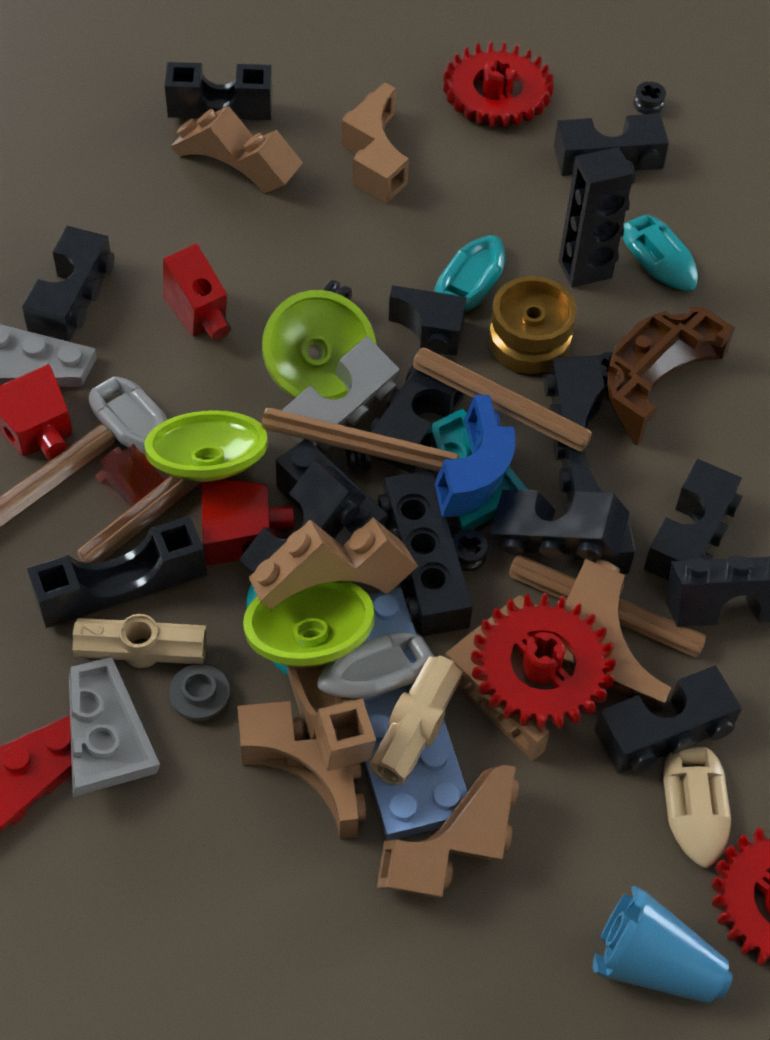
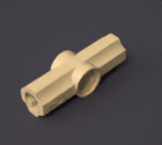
[72,614,207,668]
[369,655,463,785]

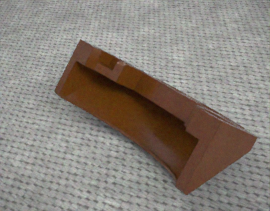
[607,307,735,445]

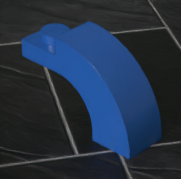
[434,395,516,517]

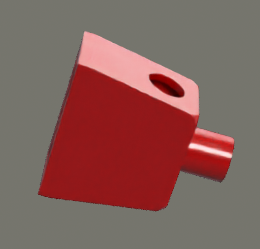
[163,243,231,341]
[0,364,73,460]
[202,479,294,566]

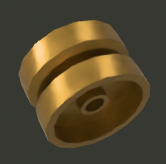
[488,276,577,375]

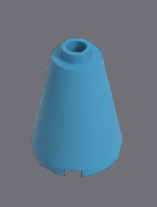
[592,885,733,1004]

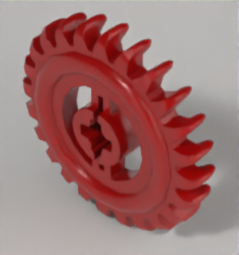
[443,41,554,127]
[470,593,616,730]
[711,827,770,966]

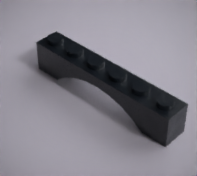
[544,356,635,574]

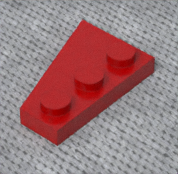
[0,715,72,832]

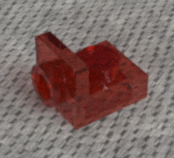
[96,443,165,508]

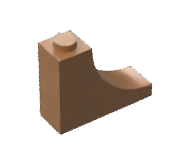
[562,559,672,712]
[445,595,549,762]

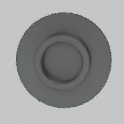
[169,664,230,721]

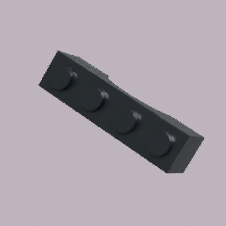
[27,516,207,628]

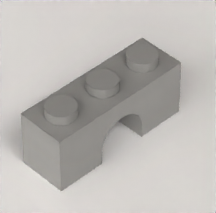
[282,336,400,452]

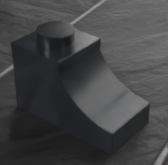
[388,285,467,356]

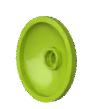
[262,290,376,400]
[144,410,268,482]
[243,581,375,667]

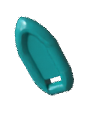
[622,214,698,291]
[435,235,506,312]

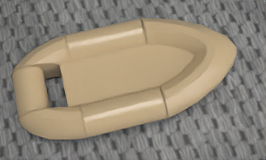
[663,746,731,868]

